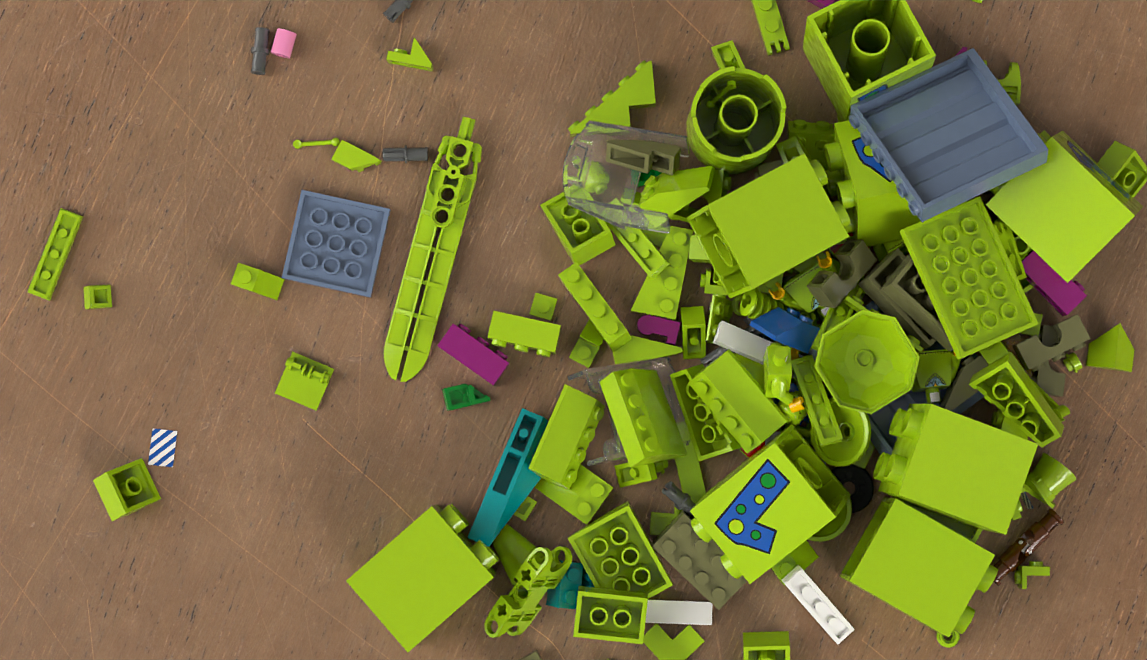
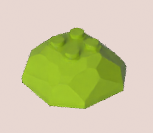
[814,309,920,414]

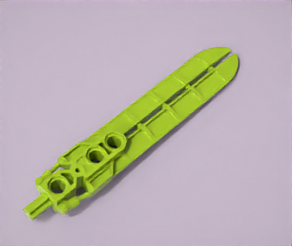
[384,117,482,382]

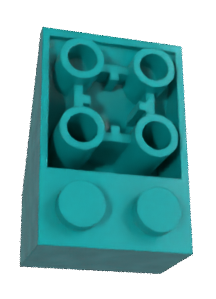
[546,560,595,609]

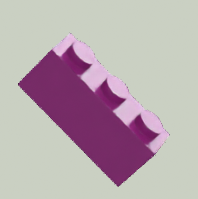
[1022,249,1087,317]
[437,323,509,386]

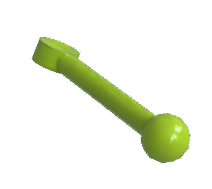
[706,80,736,109]
[293,138,340,149]

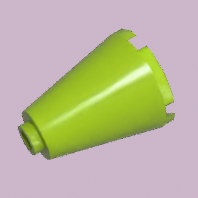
[492,524,545,587]

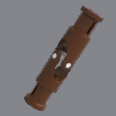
[993,508,1064,586]

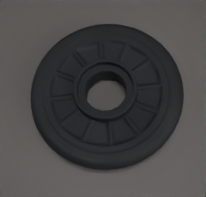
[831,464,874,513]

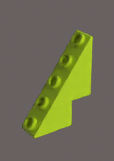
[568,60,656,137]

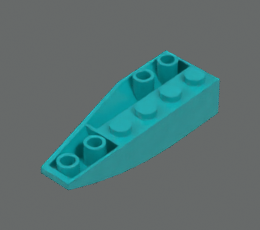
[468,408,549,547]

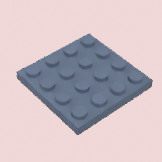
[282,190,391,298]

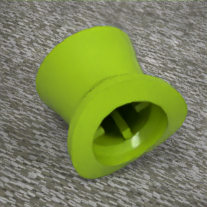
[1023,453,1076,509]

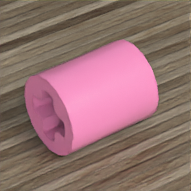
[271,28,297,59]

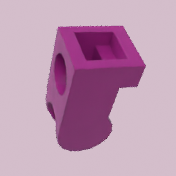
[637,315,681,346]

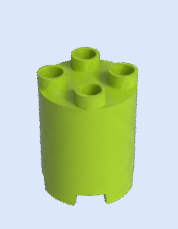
[686,66,786,174]

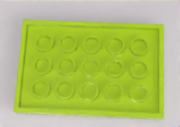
[900,196,1039,360]

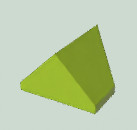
[1086,323,1135,372]

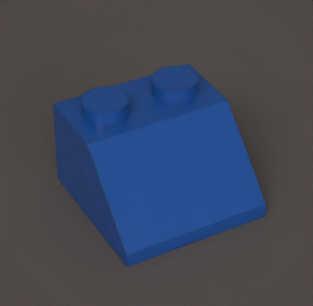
[750,307,820,353]

